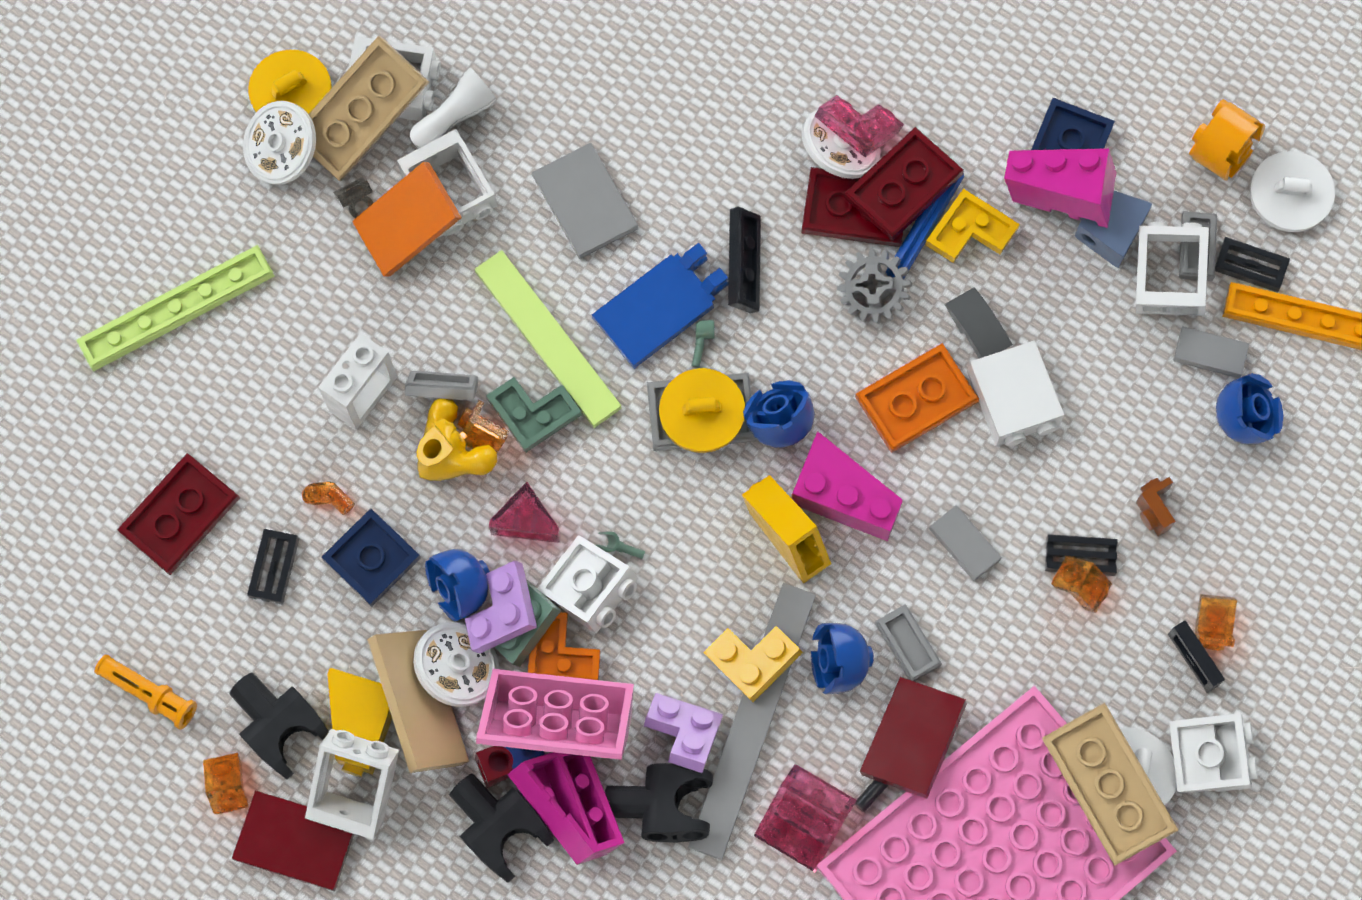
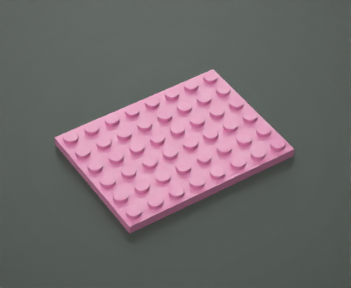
[816,685,1177,900]

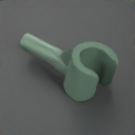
[691,320,715,368]
[595,531,645,559]

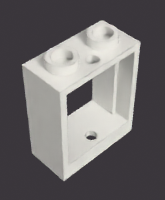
[348,36,441,121]
[397,129,497,238]
[1136,222,1209,316]
[318,333,397,430]
[305,729,399,839]

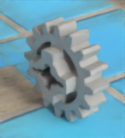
[837,248,912,323]

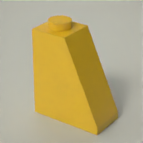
[742,475,831,584]
[327,668,392,777]

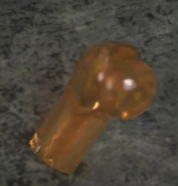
[302,482,355,515]

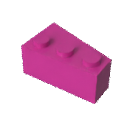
[1004,148,1117,228]
[792,431,903,541]
[507,752,624,865]

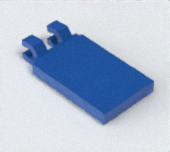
[592,243,728,369]

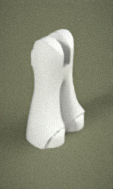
[410,67,496,149]

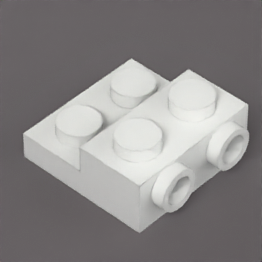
[537,535,638,633]
[1169,713,1258,794]

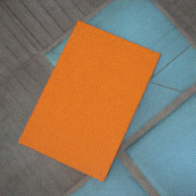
[352,162,462,277]
[855,343,979,453]

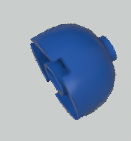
[1216,373,1284,445]
[743,380,815,448]
[425,549,490,621]
[811,623,874,694]

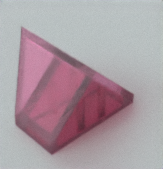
[489,482,561,543]

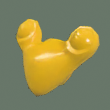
[416,398,497,481]

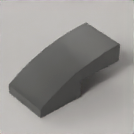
[944,287,1013,359]

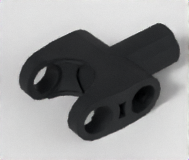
[229,672,329,780]
[605,763,713,843]
[449,773,554,883]

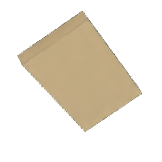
[309,36,430,181]
[367,630,469,773]
[1042,703,1179,866]

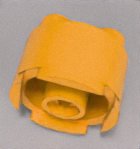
[1189,99,1265,181]

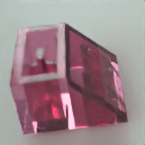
[754,764,857,873]

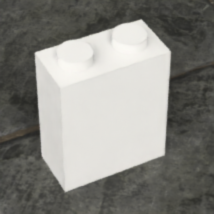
[967,340,1064,447]

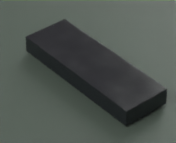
[728,206,761,314]

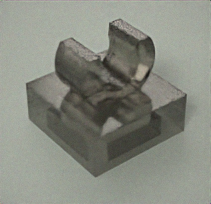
[333,177,373,218]

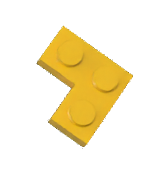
[925,188,1020,263]
[703,626,803,702]

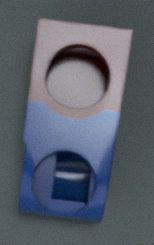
[475,746,546,788]

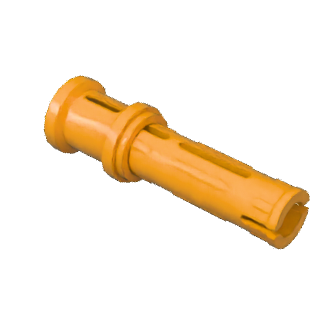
[94,654,197,730]

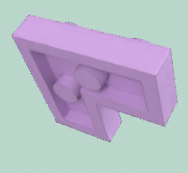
[465,560,537,654]
[644,693,723,773]

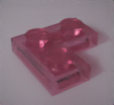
[814,95,904,158]

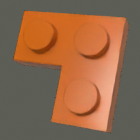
[528,612,601,680]

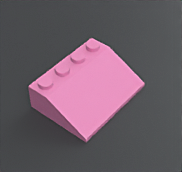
[476,669,634,760]

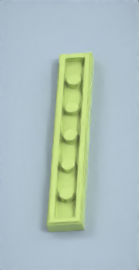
[76,245,275,372]
[474,250,622,428]

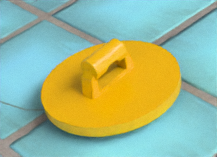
[248,49,332,114]
[659,368,745,453]

